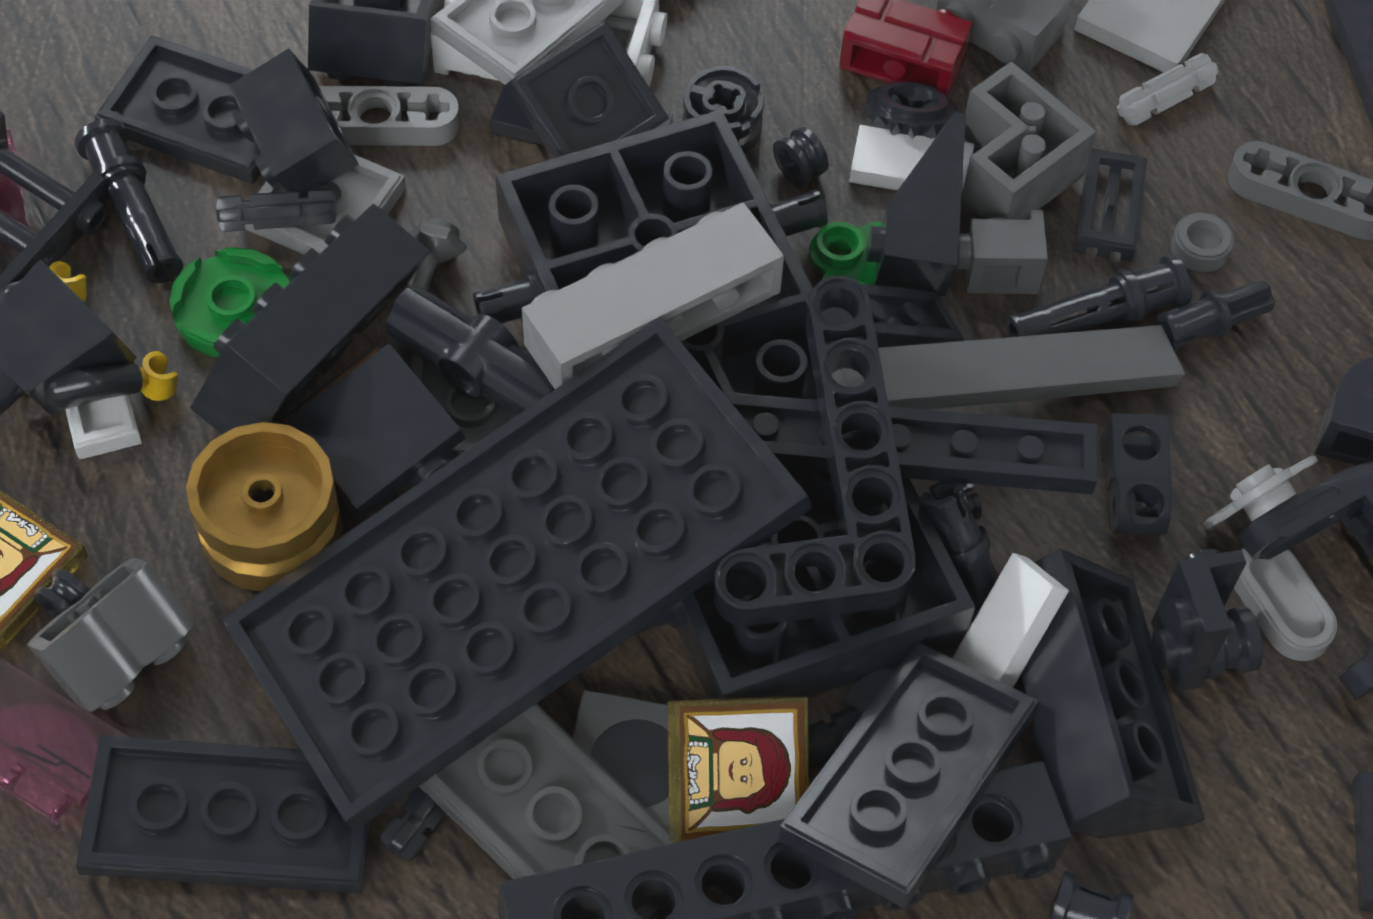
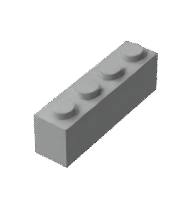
[522,202,784,389]

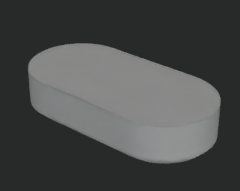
[1234,548,1337,661]

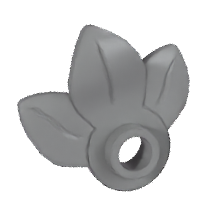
[1203,456,1318,531]

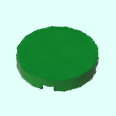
[169,247,290,358]

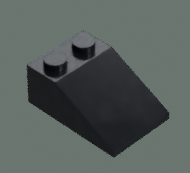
[307,0,442,87]

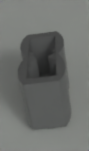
[27,557,195,712]

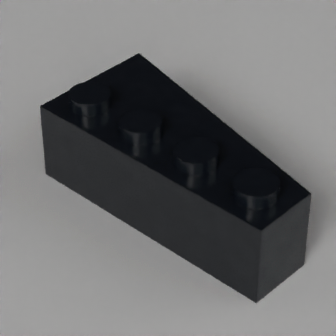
[190,203,430,435]

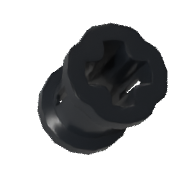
[1048,871,1134,919]

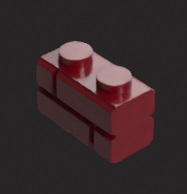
[839,0,973,97]

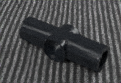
[385,286,555,415]

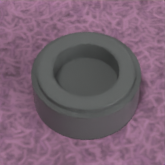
[1170,212,1234,273]

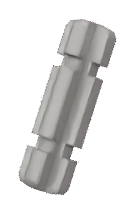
[1117,53,1219,126]

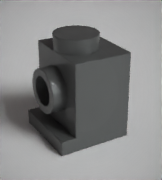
[956,210,1048,294]

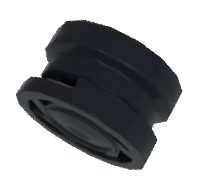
[682,65,765,153]

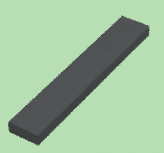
[832,325,1185,410]

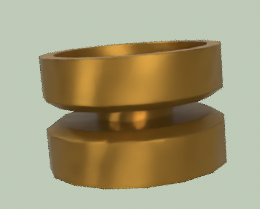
[186,422,343,591]

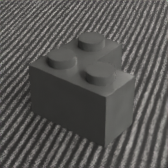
[936,0,1072,74]
[961,61,1097,220]

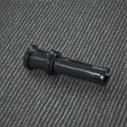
[74,118,184,283]
[1006,254,1192,337]

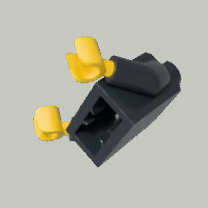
[0,259,179,416]

